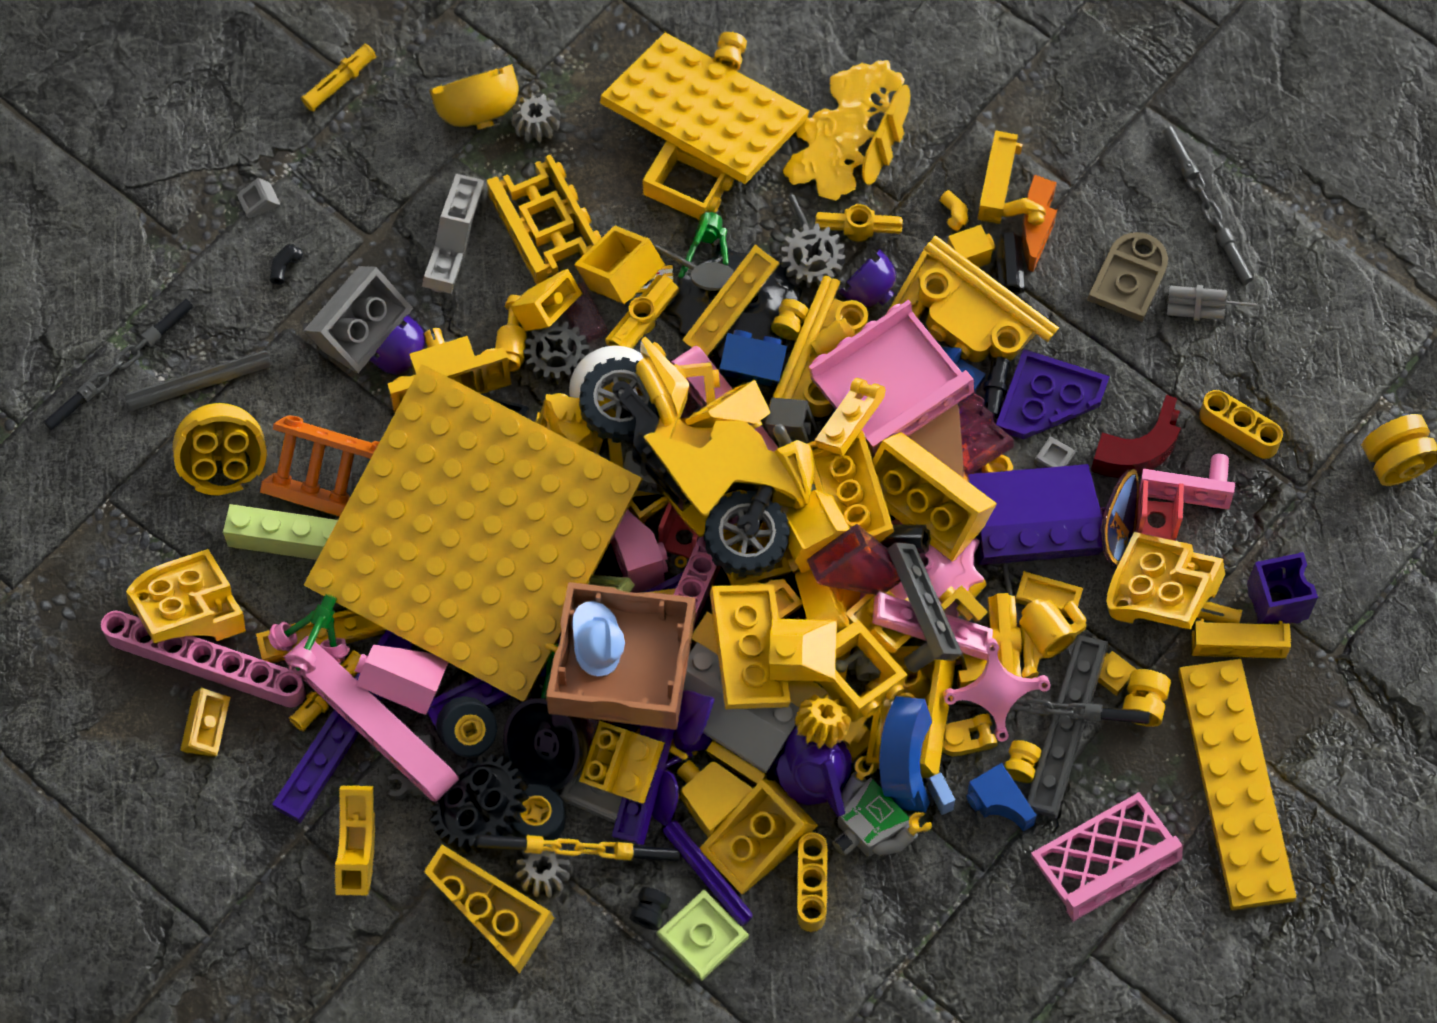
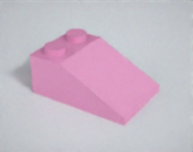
[610,509,668,593]

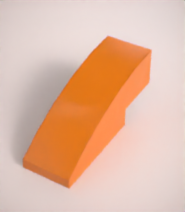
[1022,175,1057,272]

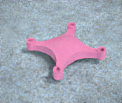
[943,638,1051,742]

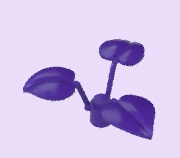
[610,690,715,826]

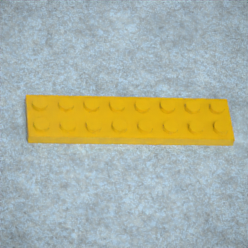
[1178,659,1297,910]

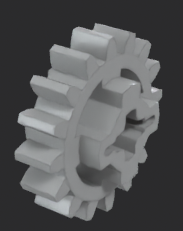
[781,223,845,288]

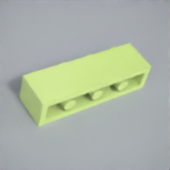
[223,504,338,560]

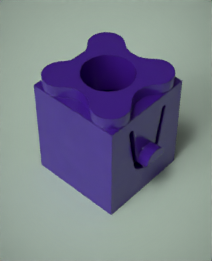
[1247,552,1318,624]

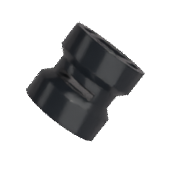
[629,887,671,931]

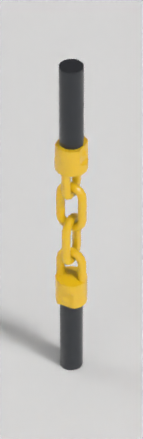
[476,834,680,862]

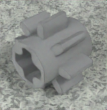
[848,646,880,681]

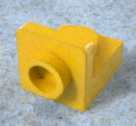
[938,585,988,623]

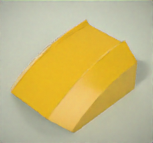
[781,490,857,573]

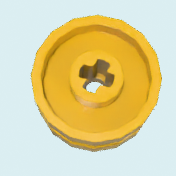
[1361,414,1437,486]

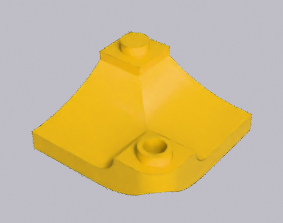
[1106,532,1225,630]
[126,549,246,643]

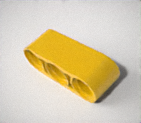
[1199,390,1283,459]
[795,560,849,633]
[797,832,827,932]

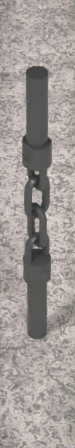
[1163,126,1253,285]

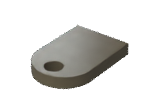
[1088,232,1168,322]

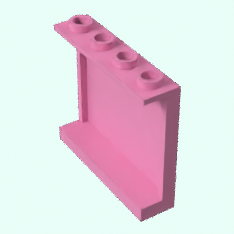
[809,300,974,458]

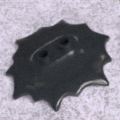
[664,243,804,361]

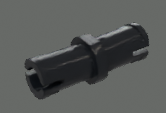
[981,357,1010,419]

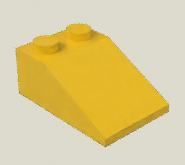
[699,779,818,894]

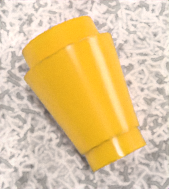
[811,317,856,356]

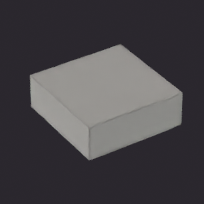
[1034,436,1076,468]

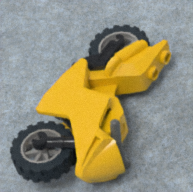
[579,336,814,578]

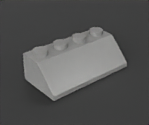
[683,642,799,773]

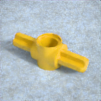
[815,204,903,242]

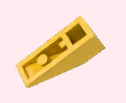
[685,380,771,429]

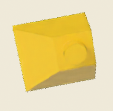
[769,619,837,682]

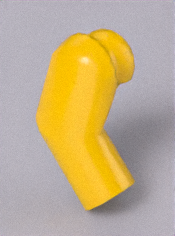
[939,190,968,231]

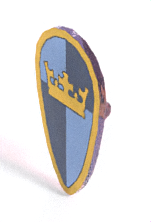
[1100,469,1139,566]

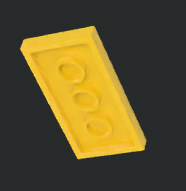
[710,584,791,709]

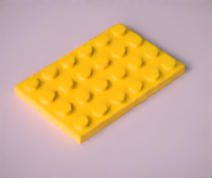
[600,32,809,184]

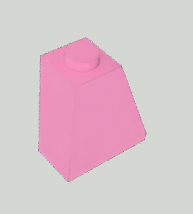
[355,645,448,715]

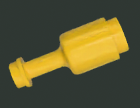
[495,295,527,372]

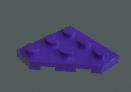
[995,349,1110,440]

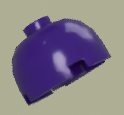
[838,249,896,308]
[369,314,427,375]

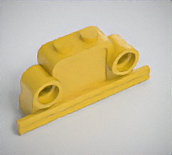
[918,235,1059,362]
[769,276,868,417]

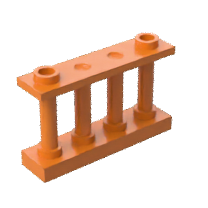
[260,415,380,517]

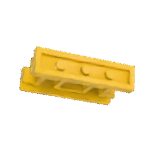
[486,154,601,285]

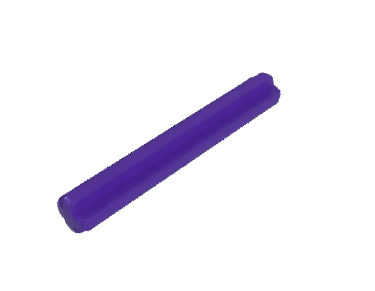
[663,821,753,926]

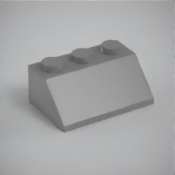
[303,266,413,373]

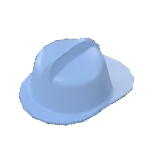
[572,601,625,677]

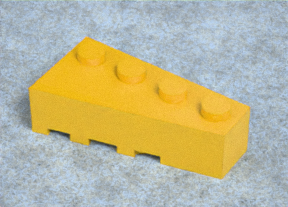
[424,845,555,974]

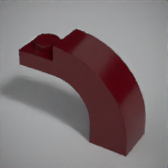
[1091,395,1181,478]

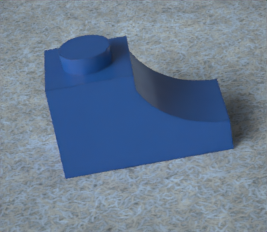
[966,763,1037,832]

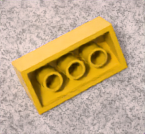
[873,432,997,561]
[865,646,956,778]

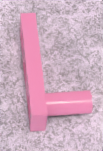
[1139,454,1235,510]

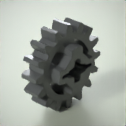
[524,321,590,385]

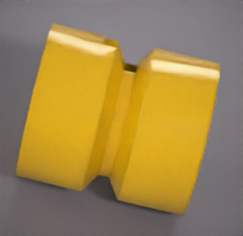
[1122,669,1171,727]

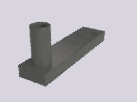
[887,542,963,673]

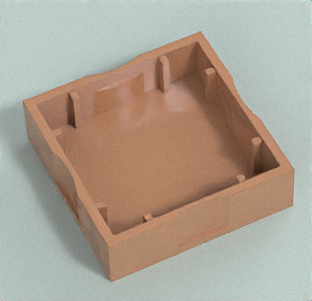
[546,582,696,730]

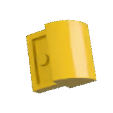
[579,721,665,804]

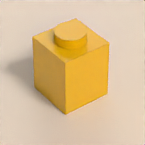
[947,225,995,267]

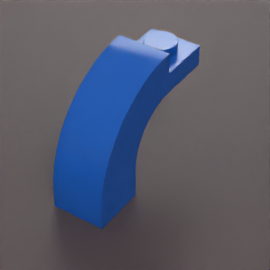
[879,696,932,812]

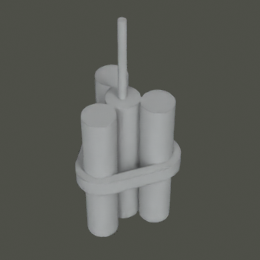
[1167,285,1257,321]

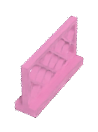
[1031,792,1183,921]

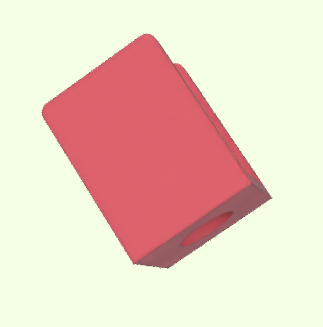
[1136,480,1184,541]
[658,502,699,559]

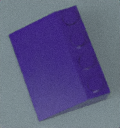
[967,464,1106,565]

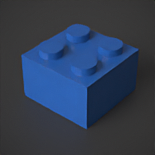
[719,330,787,388]

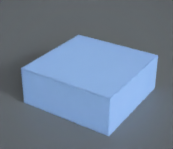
[928,773,955,815]

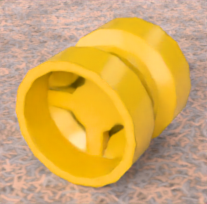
[713,32,747,71]
[771,299,809,340]
[1004,740,1041,783]

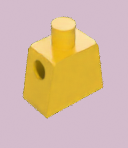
[677,760,753,838]

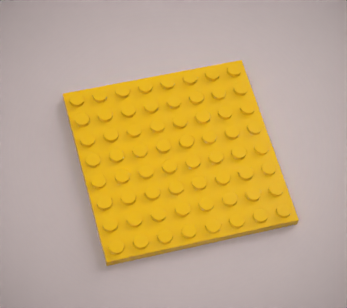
[304,364,643,702]

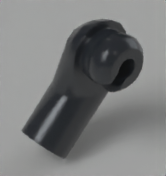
[270,244,303,285]

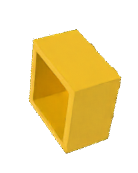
[574,225,665,304]

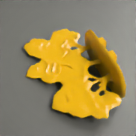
[783,60,910,201]

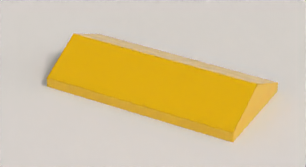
[812,430,894,554]

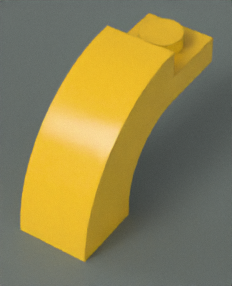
[335,786,375,896]

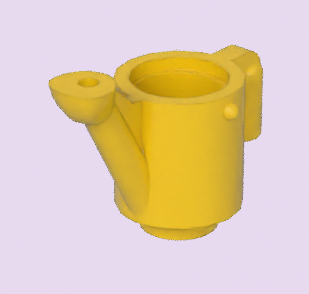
[1019,599,1087,678]

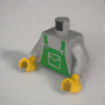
[833,756,932,857]

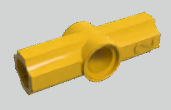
[605,274,679,349]
[988,593,1022,677]

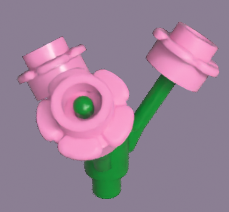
[268,594,350,676]

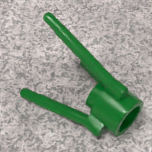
[678,212,729,278]

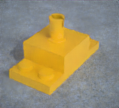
[387,328,511,414]

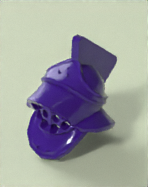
[776,727,852,817]

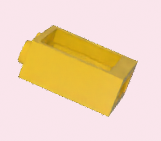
[643,141,735,220]
[818,619,907,722]

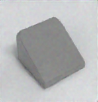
[237,178,280,218]

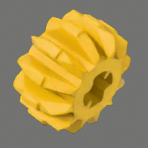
[795,693,851,749]

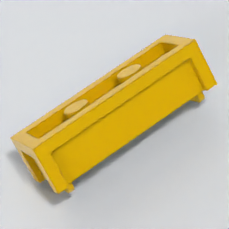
[977,131,1022,224]
[1191,619,1291,658]

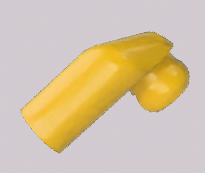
[1003,198,1046,225]

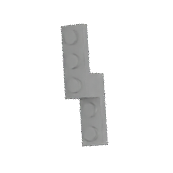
[422,173,485,294]

